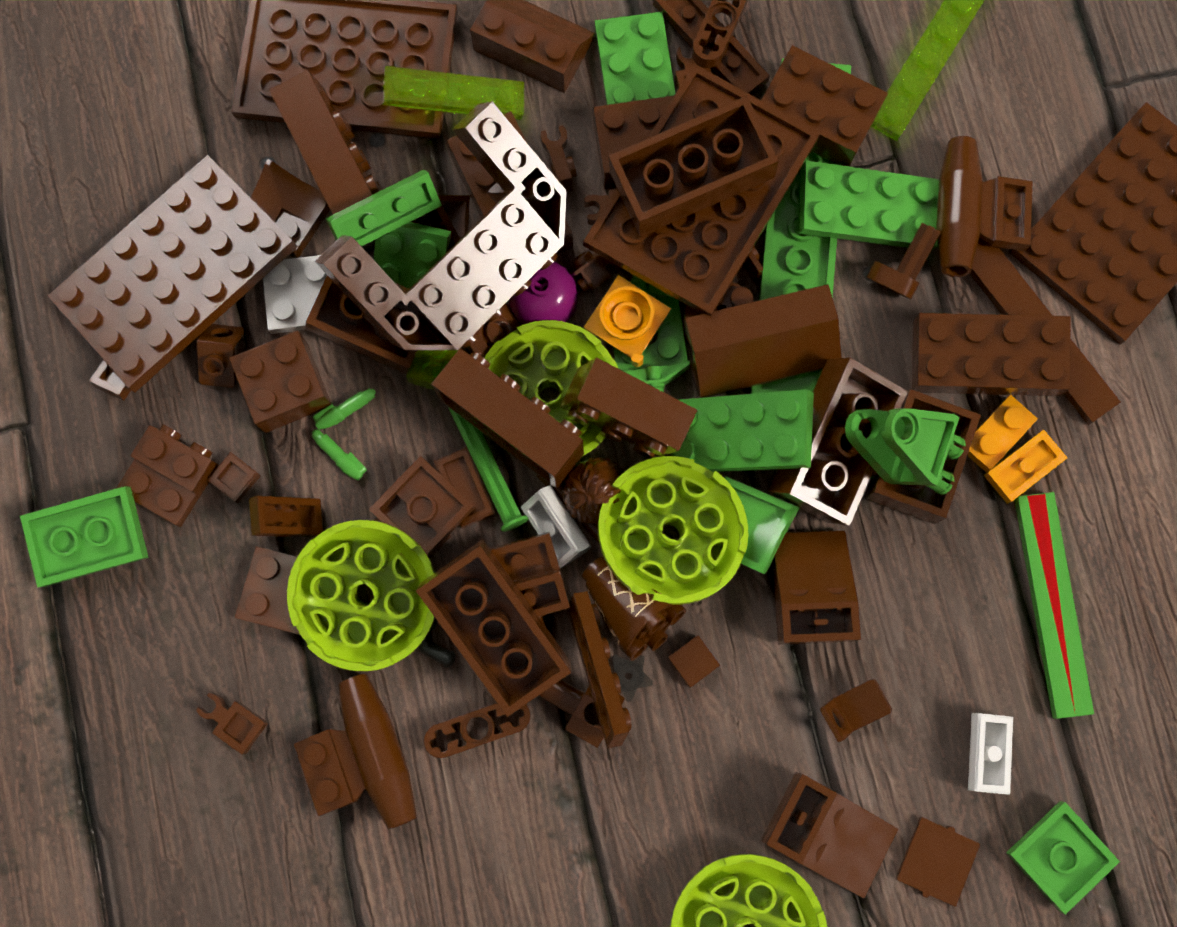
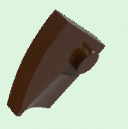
[250,159,330,258]

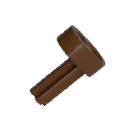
[866,223,941,300]

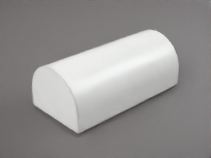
[521,485,592,568]
[968,713,1013,795]

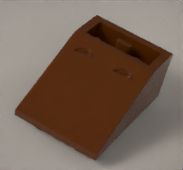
[772,531,861,645]
[761,772,898,898]

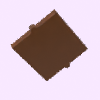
[895,816,980,907]

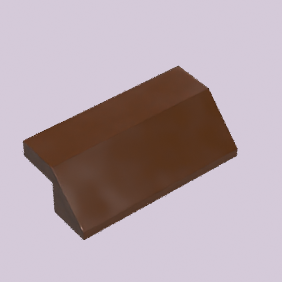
[684,284,842,398]

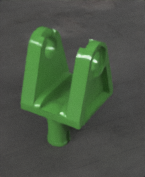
[845,408,966,495]

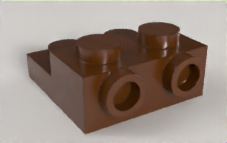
[116,424,219,528]
[369,456,475,559]

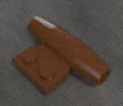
[936,136,1033,277]
[294,674,417,830]

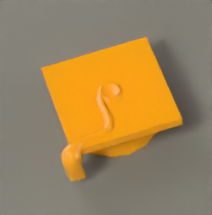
[584,275,671,367]

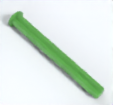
[432,363,529,532]

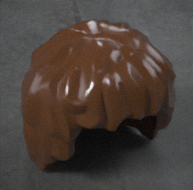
[562,457,624,525]

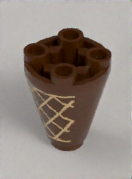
[582,557,686,661]

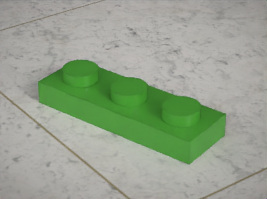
[325,170,442,247]

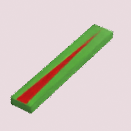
[1014,492,1094,719]

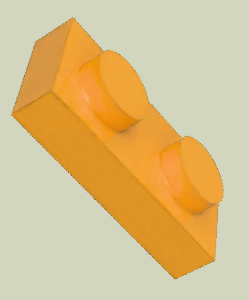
[967,394,1038,473]
[984,430,1067,504]

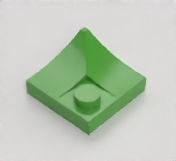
[725,476,799,574]

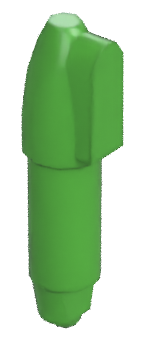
[313,388,376,430]
[312,429,367,480]

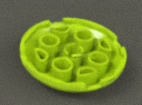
[485,320,618,456]
[598,456,748,605]
[287,520,435,671]
[670,854,827,927]

